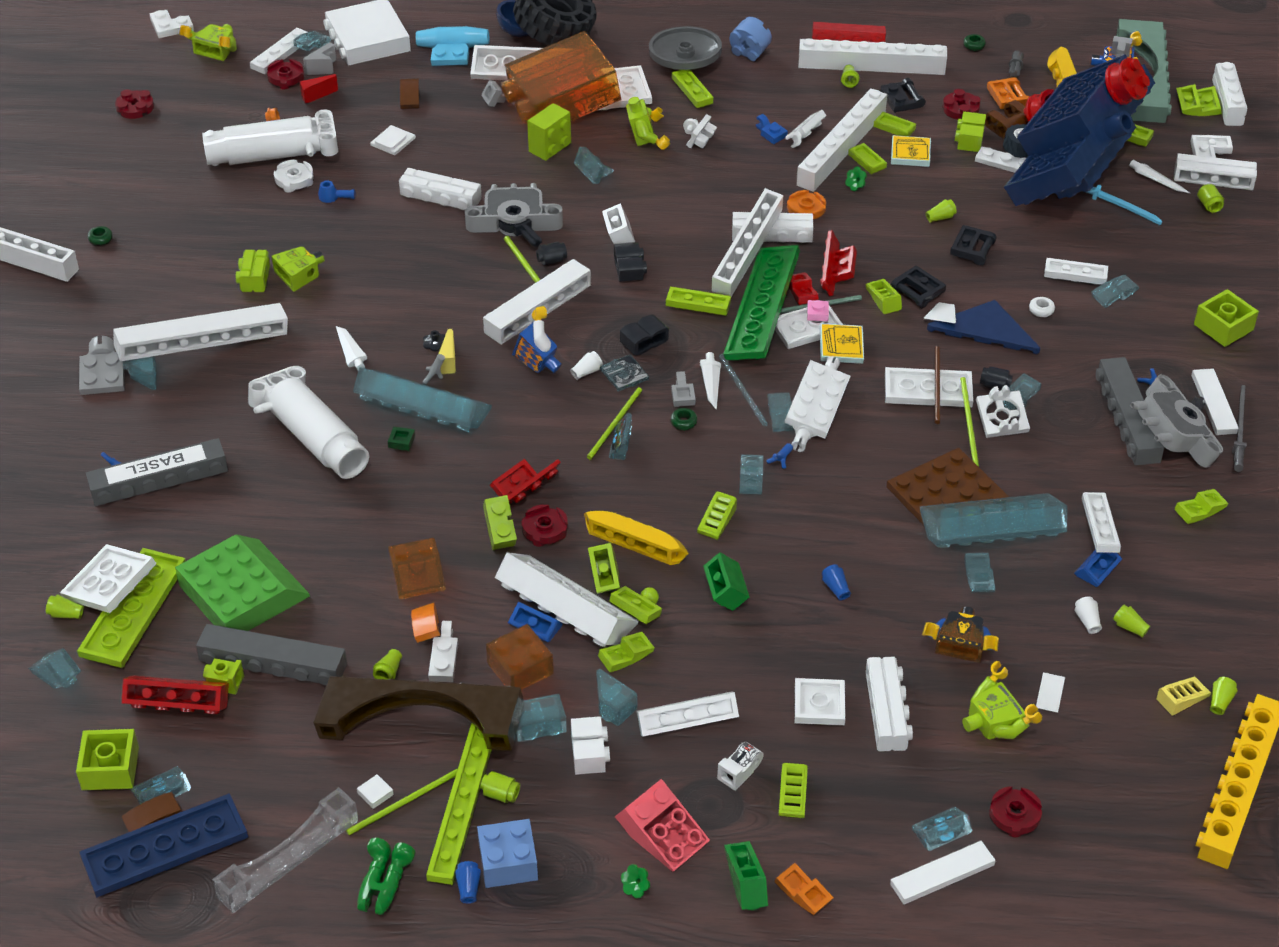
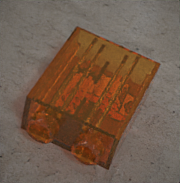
[501,31,622,124]

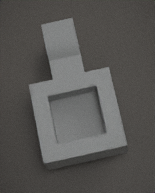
[671,371,696,407]

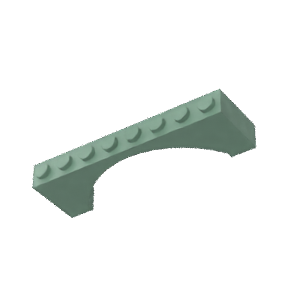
[1116,19,1171,123]

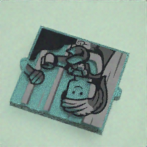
[600,354,649,392]

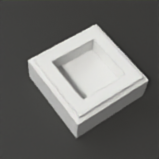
[357,775,394,809]

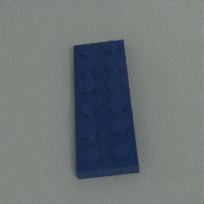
[79,793,248,898]

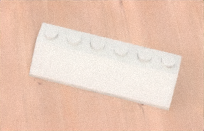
[495,552,639,647]

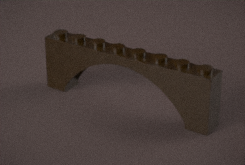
[313,676,525,751]

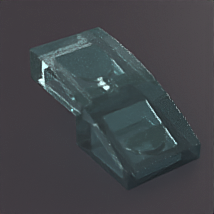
[293,31,331,51]
[1091,275,1139,308]
[1003,373,1041,414]
[767,392,794,432]
[739,455,763,494]
[964,553,995,592]

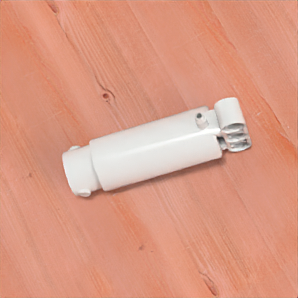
[202,110,338,166]
[248,366,369,479]

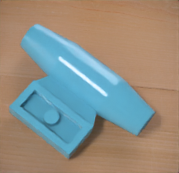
[416,26,490,66]

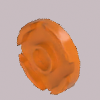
[787,190,826,219]

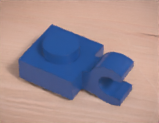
[756,114,788,144]

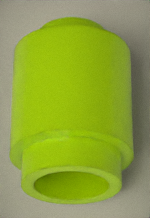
[1197,184,1224,213]
[480,771,520,803]

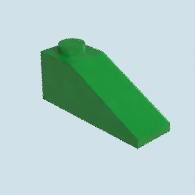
[724,841,768,910]

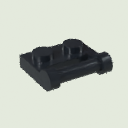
[880,78,926,113]
[950,225,997,266]
[891,265,946,309]

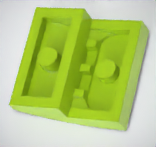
[1176,84,1222,116]

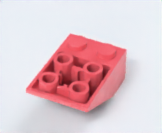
[615,779,710,872]

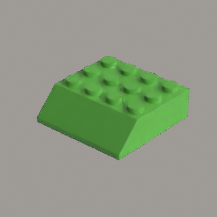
[175,534,310,631]

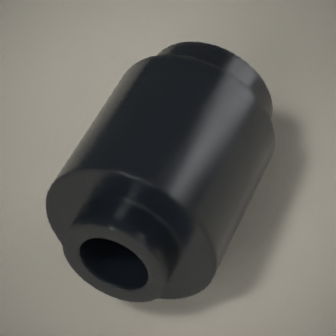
[536,242,567,265]
[980,366,1013,391]

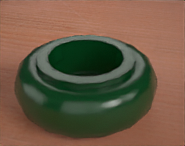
[963,34,986,51]
[87,226,112,246]
[670,408,698,430]

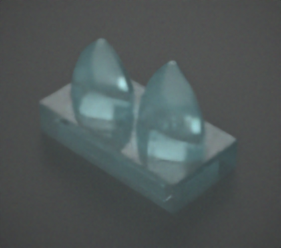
[574,147,613,184]

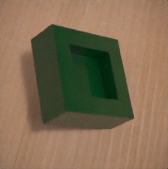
[387,426,415,451]

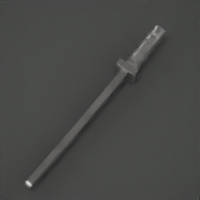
[1232,385,1247,472]

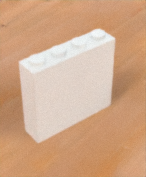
[324,0,411,65]

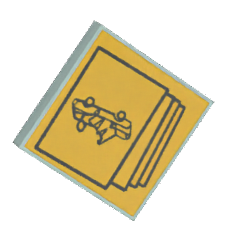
[891,135,931,167]
[820,323,864,364]

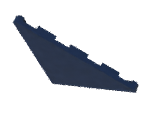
[927,300,1040,354]

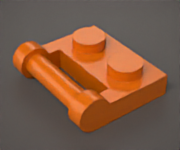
[987,77,1029,109]

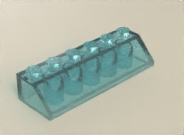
[353,367,492,431]
[920,493,1067,548]

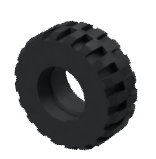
[513,0,597,49]

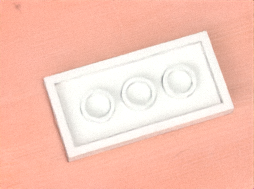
[885,367,973,407]

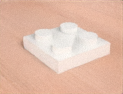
[795,678,845,725]

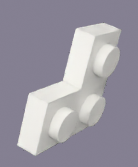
[149,10,194,38]
[1190,135,1233,158]

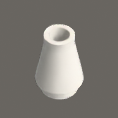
[570,351,603,380]
[1075,597,1102,634]

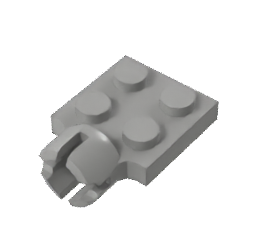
[79,336,125,395]

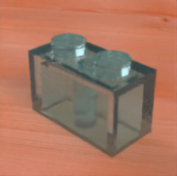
[516,694,567,742]

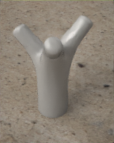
[423,354,445,384]

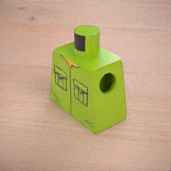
[272,247,325,292]

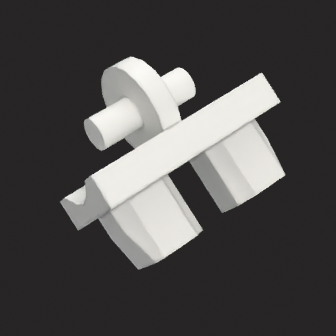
[683,114,717,149]

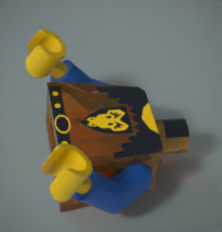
[922,606,999,663]

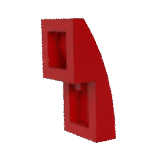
[789,272,819,305]

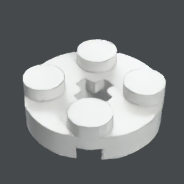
[274,160,314,193]

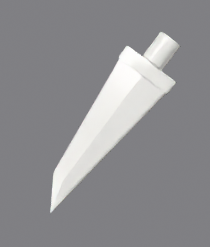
[1129,160,1190,193]
[336,326,367,371]
[700,352,721,409]

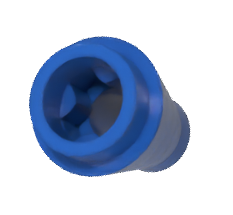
[822,564,851,600]
[455,861,481,904]

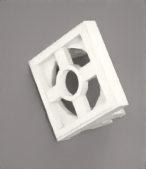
[976,385,1030,438]

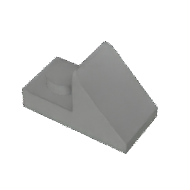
[303,42,336,75]

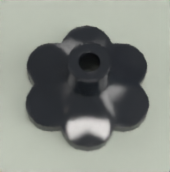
[423,330,445,352]

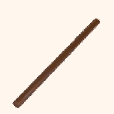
[935,346,940,424]

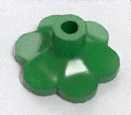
[845,166,867,191]
[621,864,650,898]

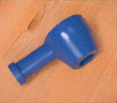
[318,180,356,203]

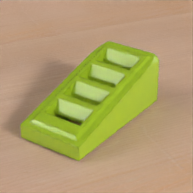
[865,279,902,314]
[697,491,737,540]
[779,763,808,818]

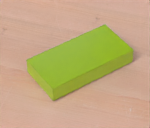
[873,112,916,136]
[848,143,887,174]

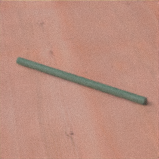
[780,295,862,314]

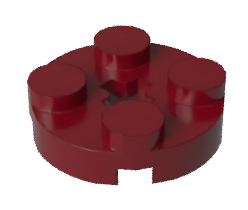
[267,59,304,90]
[115,89,154,119]
[942,89,980,120]
[522,505,568,547]
[989,786,1042,838]

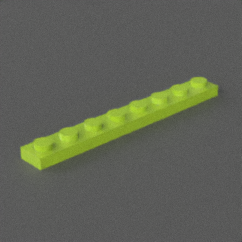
[426,723,492,885]

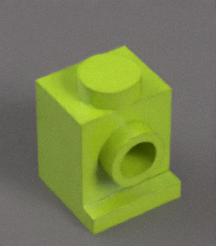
[203,658,244,695]

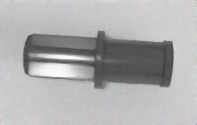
[1009,51,1024,78]

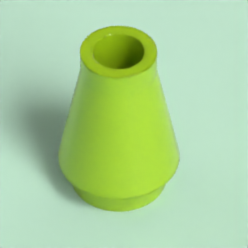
[841,65,860,88]
[925,199,957,223]
[46,594,84,619]
[1113,604,1151,638]
[373,649,402,680]
[1210,677,1238,715]

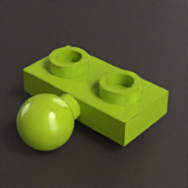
[609,586,662,624]

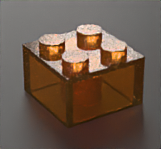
[486,624,554,690]

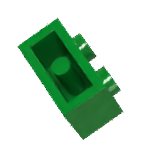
[703,552,750,611]

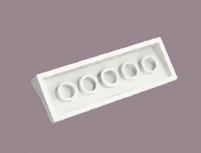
[470,45,584,82]

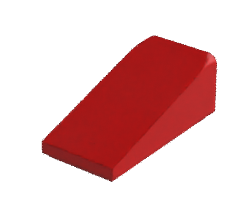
[300,74,338,103]

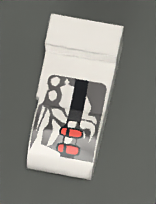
[717,742,764,791]

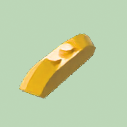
[1047,46,1076,87]
[584,511,689,565]

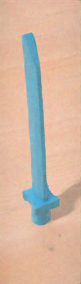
[1086,185,1162,225]

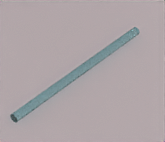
[719,354,768,426]

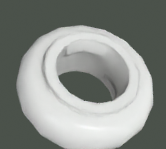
[1029,297,1055,317]

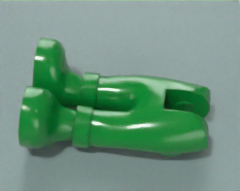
[357,837,416,915]

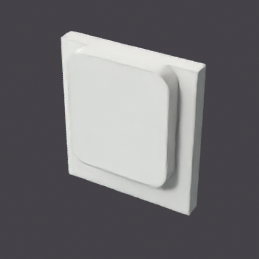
[370,125,416,155]

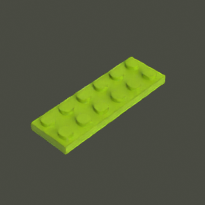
[77,548,186,668]

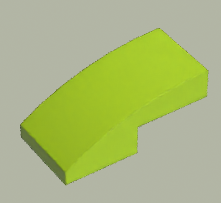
[1174,489,1229,524]
[598,632,655,672]

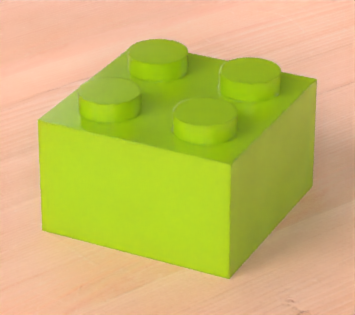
[527,103,571,161]
[1194,289,1259,347]
[76,729,139,790]

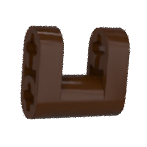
[985,100,1029,139]

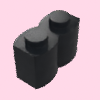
[613,242,647,282]
[620,315,669,355]

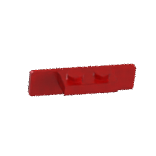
[820,230,857,296]
[490,458,561,504]

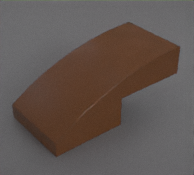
[400,78,419,109]
[121,792,183,832]

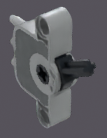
[465,183,563,248]
[1130,374,1223,468]

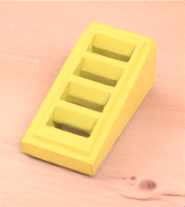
[439,329,456,374]
[1156,676,1211,716]

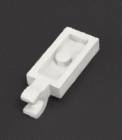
[786,110,826,148]
[428,621,458,682]

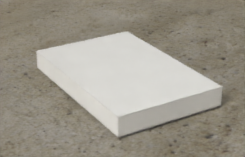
[775,306,843,349]

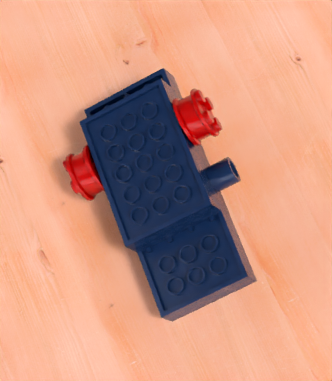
[1004,54,1155,206]

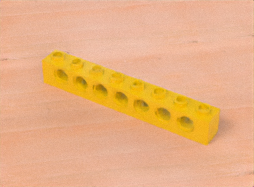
[1195,694,1279,869]

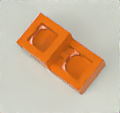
[411,603,440,643]
[774,863,834,915]

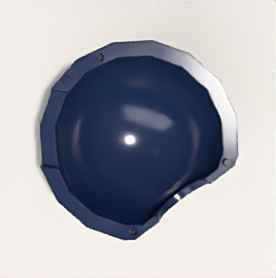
[496,0,529,37]

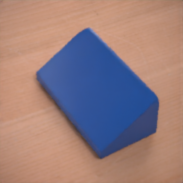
[1074,549,1122,587]
[508,602,563,643]

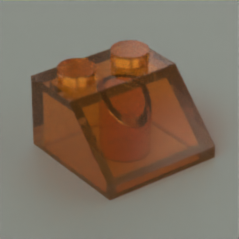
[388,538,446,599]

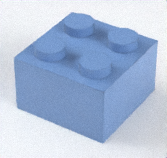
[477,819,538,888]

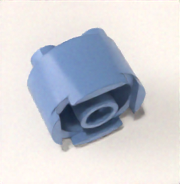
[729,17,772,61]

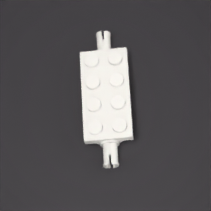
[784,356,850,452]

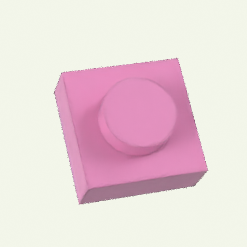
[807,300,829,321]

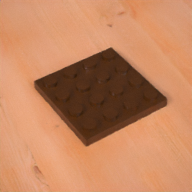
[886,447,1014,543]

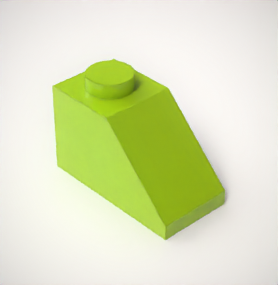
[588,543,620,594]

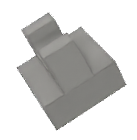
[1111,36,1132,58]
[481,80,507,107]

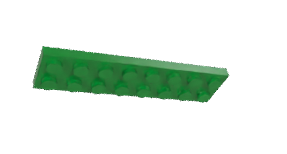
[723,245,800,360]

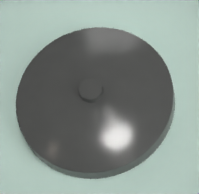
[649,26,722,70]

